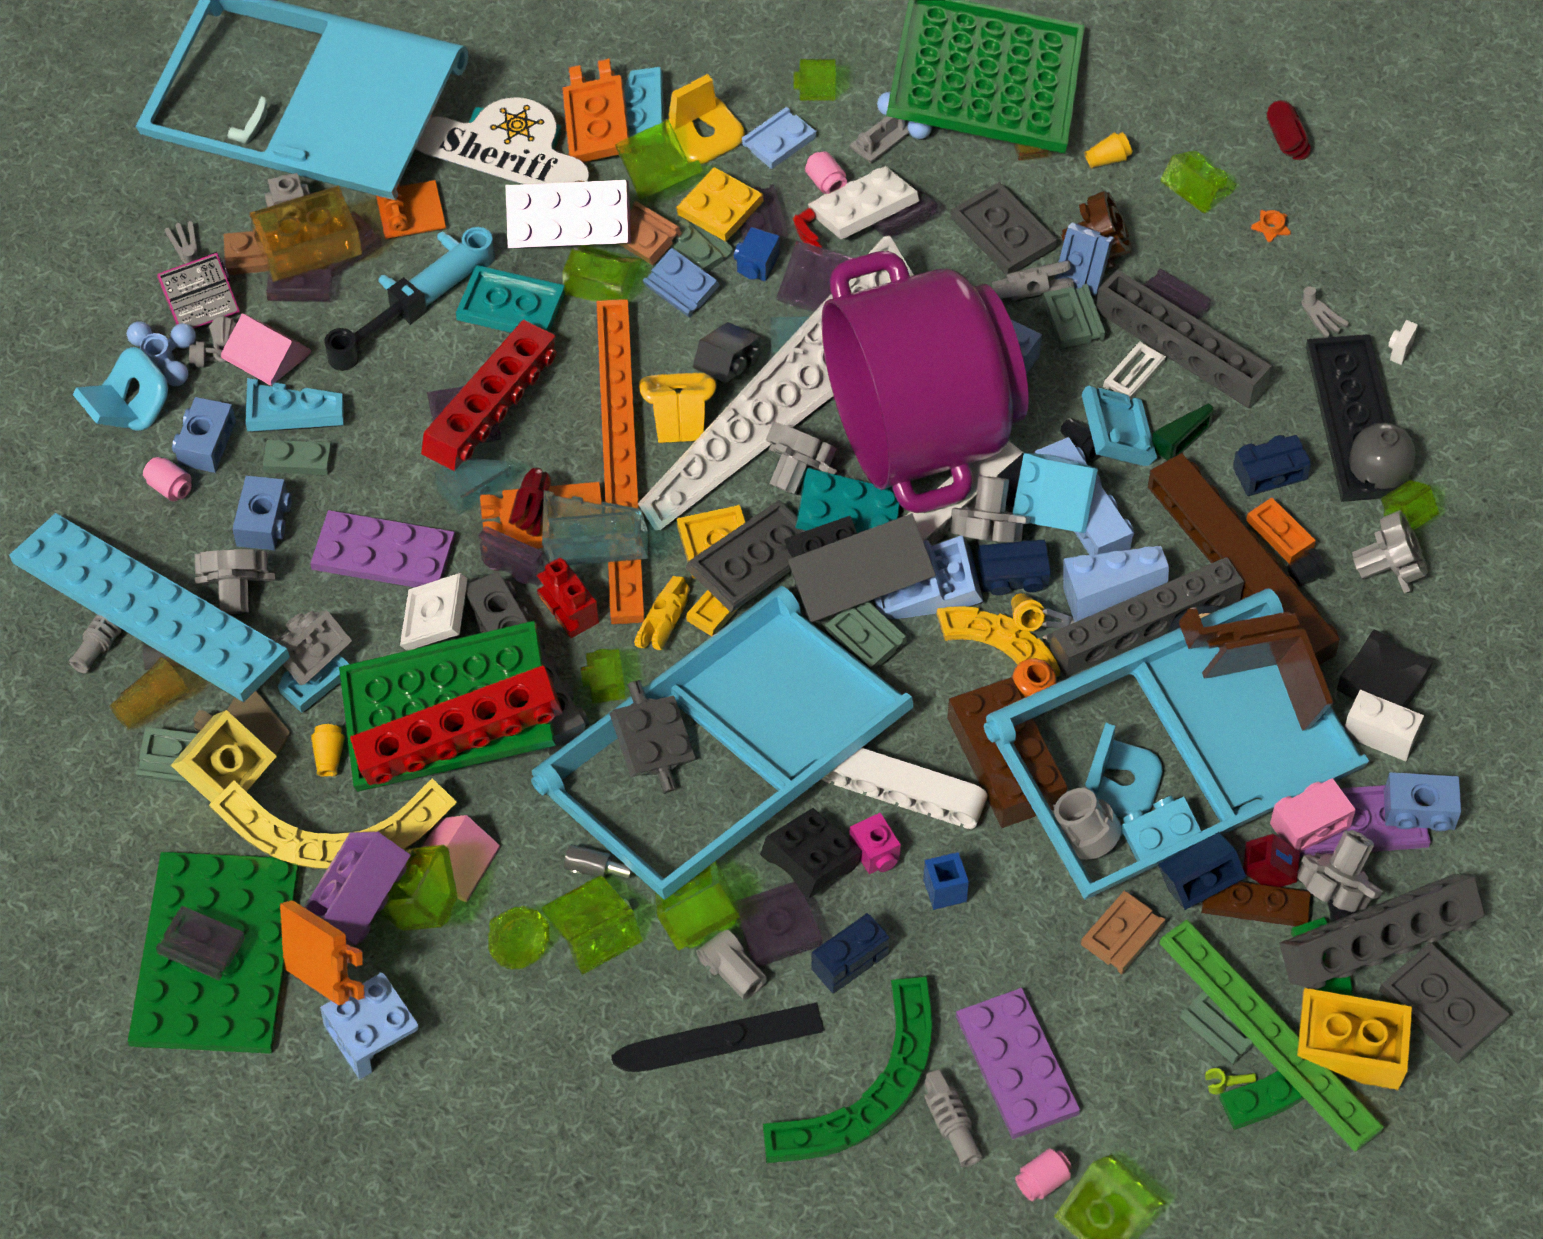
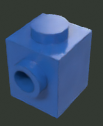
[734,227,780,281]
[923,852,969,910]

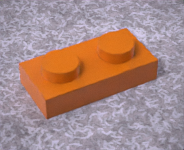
[1246,498,1316,564]

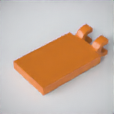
[562,59,631,162]
[480,482,606,551]
[280,900,364,1005]

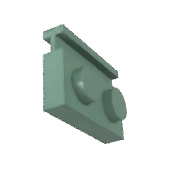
[669,219,734,273]
[1043,284,1105,349]
[825,601,907,672]
[136,727,197,784]
[1180,991,1254,1065]

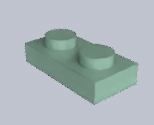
[263,440,332,475]

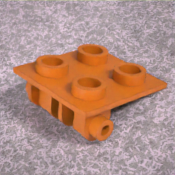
[376,180,446,239]

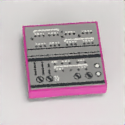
[157,253,240,329]

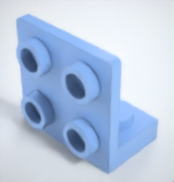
[320,973,418,1080]

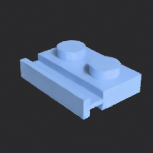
[742,107,816,169]

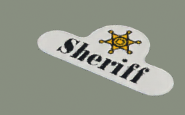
[416,98,589,185]

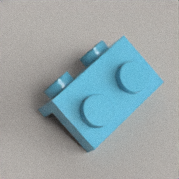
[1120,796,1201,862]

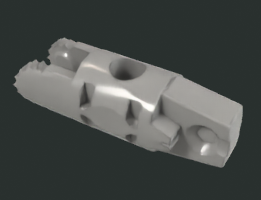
[992,260,1074,301]

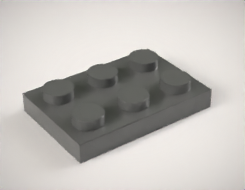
[951,182,1057,274]
[1379,943,1509,1064]

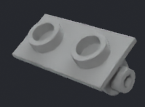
[849,116,909,163]

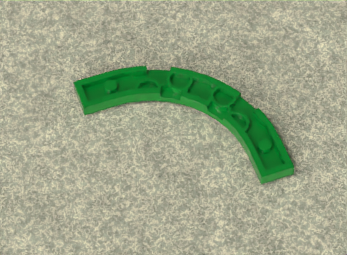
[1219,917,1353,1130]
[763,977,932,1163]

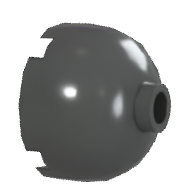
[1349,423,1416,489]

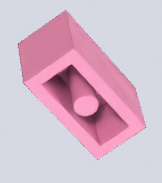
[1270,778,1356,852]

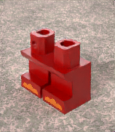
[536,558,599,638]

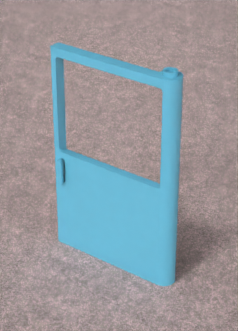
[135,0,468,200]

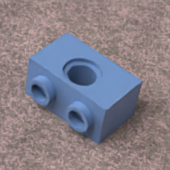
[172,397,236,473]
[232,476,292,550]
[1384,772,1461,831]

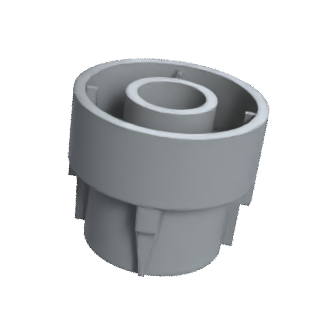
[1053,786,1122,860]

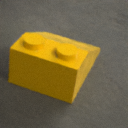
[1297,988,1412,1090]

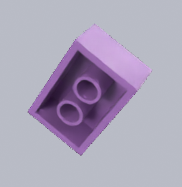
[304,832,411,945]

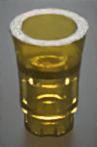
[109,657,190,730]

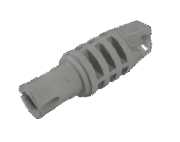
[69,614,122,673]
[924,1070,982,1167]

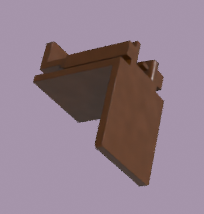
[1179,607,1333,731]

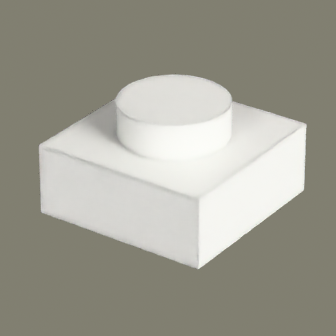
[1388,320,1418,365]

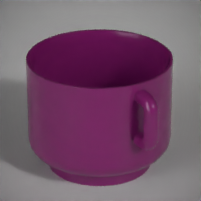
[821,251,1029,513]

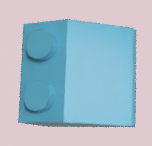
[1012,453,1098,533]

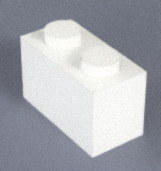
[1344,690,1424,761]

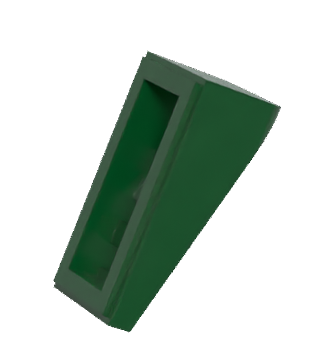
[1152,403,1214,461]

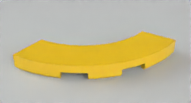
[936,606,1060,677]

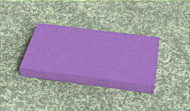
[1299,785,1430,857]

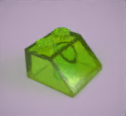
[562,245,642,302]
[379,844,458,931]
[655,860,740,951]
[1054,1154,1166,1239]

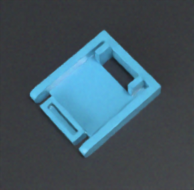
[1082,386,1157,466]

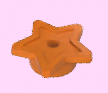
[1251,210,1291,242]

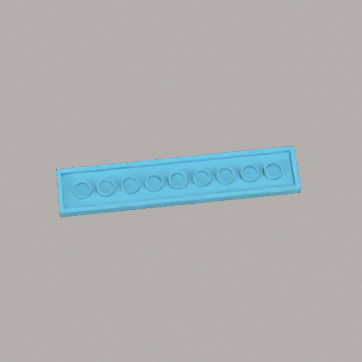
[9,513,290,702]

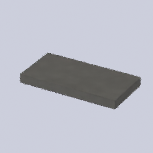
[686,500,805,612]
[787,513,936,623]

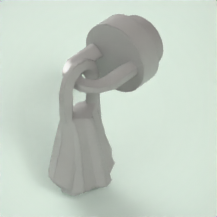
[189,316,236,367]

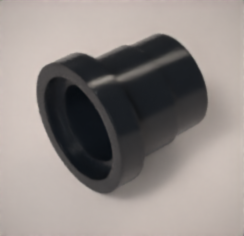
[1287,547,1328,587]

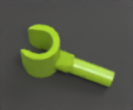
[1205,1068,1256,1095]

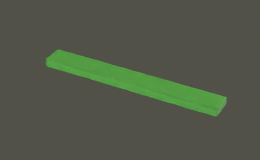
[1159,919,1384,1152]

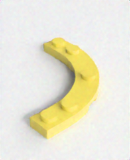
[209,778,457,870]

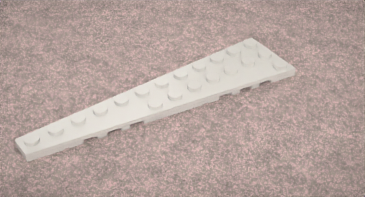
[638,236,914,530]

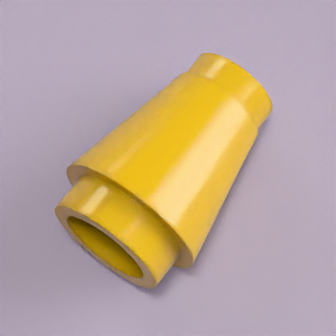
[1084,132,1132,169]
[1011,593,1046,631]
[311,724,345,777]

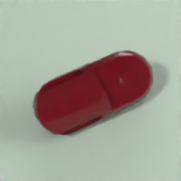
[1266,100,1311,160]
[508,467,551,536]

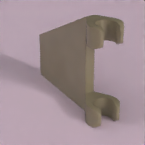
[193,691,290,760]

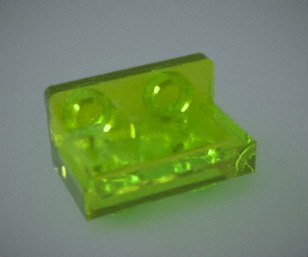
[1160,151,1237,213]

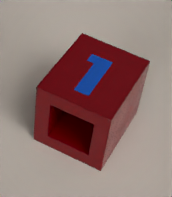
[1243,834,1300,887]

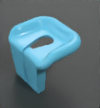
[73,347,168,431]
[1085,723,1163,818]

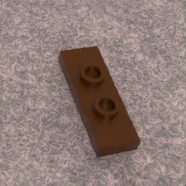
[1201,882,1310,926]

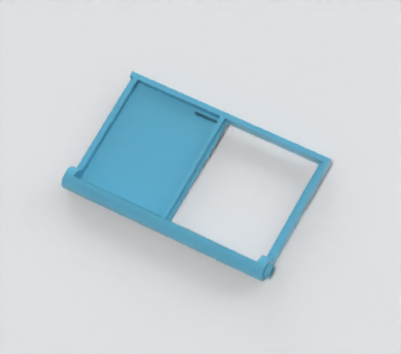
[531,586,913,900]
[984,588,1369,900]

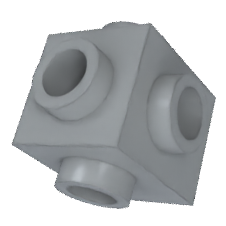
[264,173,311,225]

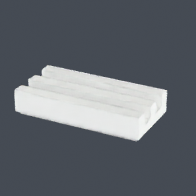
[1103,341,1166,400]

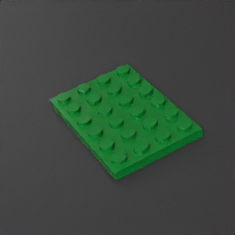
[339,621,556,792]
[128,852,300,1054]

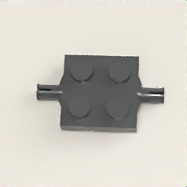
[609,680,696,794]

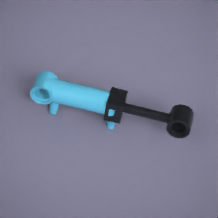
[324,227,495,371]

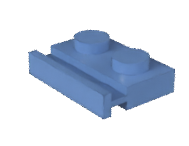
[1054,223,1114,296]
[642,247,720,318]

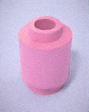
[805,152,848,194]
[143,457,192,501]
[1015,1149,1072,1201]

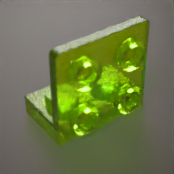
[615,120,703,200]
[542,875,643,975]

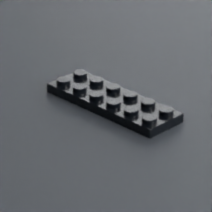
[1306,334,1407,502]

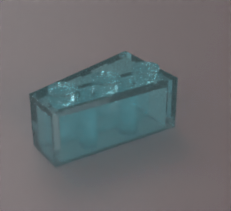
[542,490,648,565]

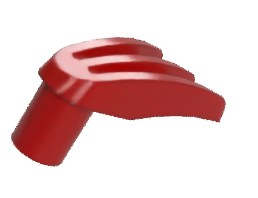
[793,208,823,257]

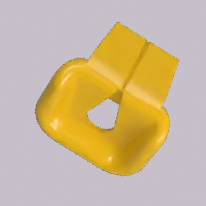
[664,74,745,164]
[639,373,716,443]

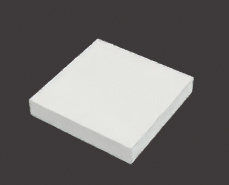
[400,573,467,650]

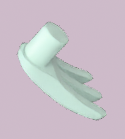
[228,96,268,144]

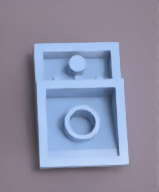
[874,535,983,619]

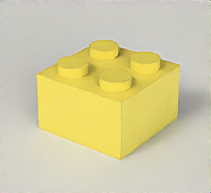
[170,710,277,802]

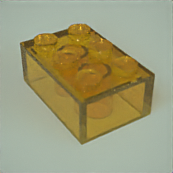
[249,185,362,282]

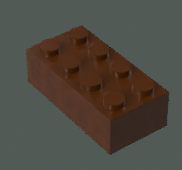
[947,677,1067,828]

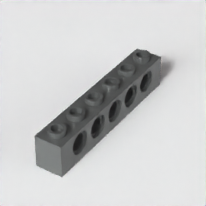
[1096,269,1272,409]
[1050,557,1244,678]
[464,571,589,755]
[1279,874,1485,989]

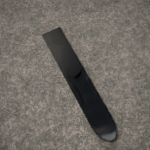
[612,1003,824,1072]

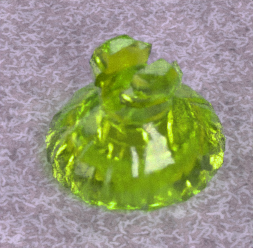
[488,906,550,970]

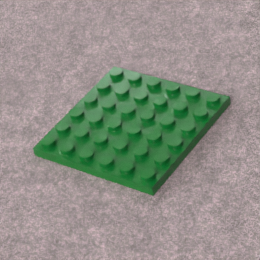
[886,0,1084,153]

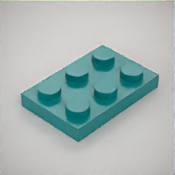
[456,265,565,333]
[795,468,899,534]

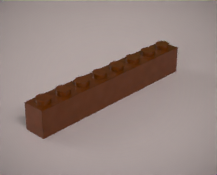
[1148,453,1340,665]

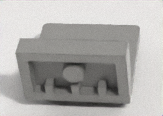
[270,610,352,685]

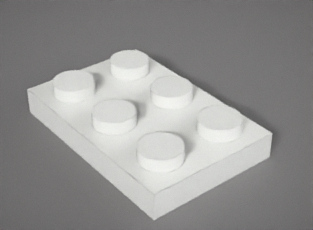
[808,166,919,240]

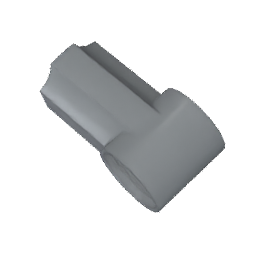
[696,929,766,1000]

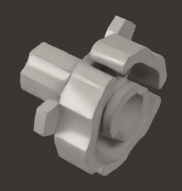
[766,422,837,495]
[951,476,1031,542]
[1352,510,1428,593]
[195,549,275,615]
[1297,830,1383,912]

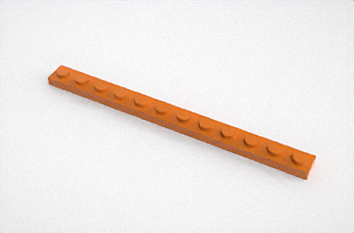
[597,299,644,624]

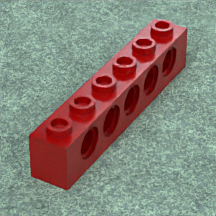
[421,320,556,471]
[350,665,563,786]

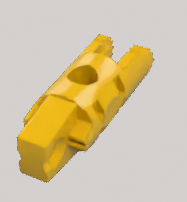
[634,576,690,650]

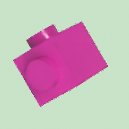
[849,812,901,875]

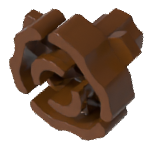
[1061,191,1132,269]

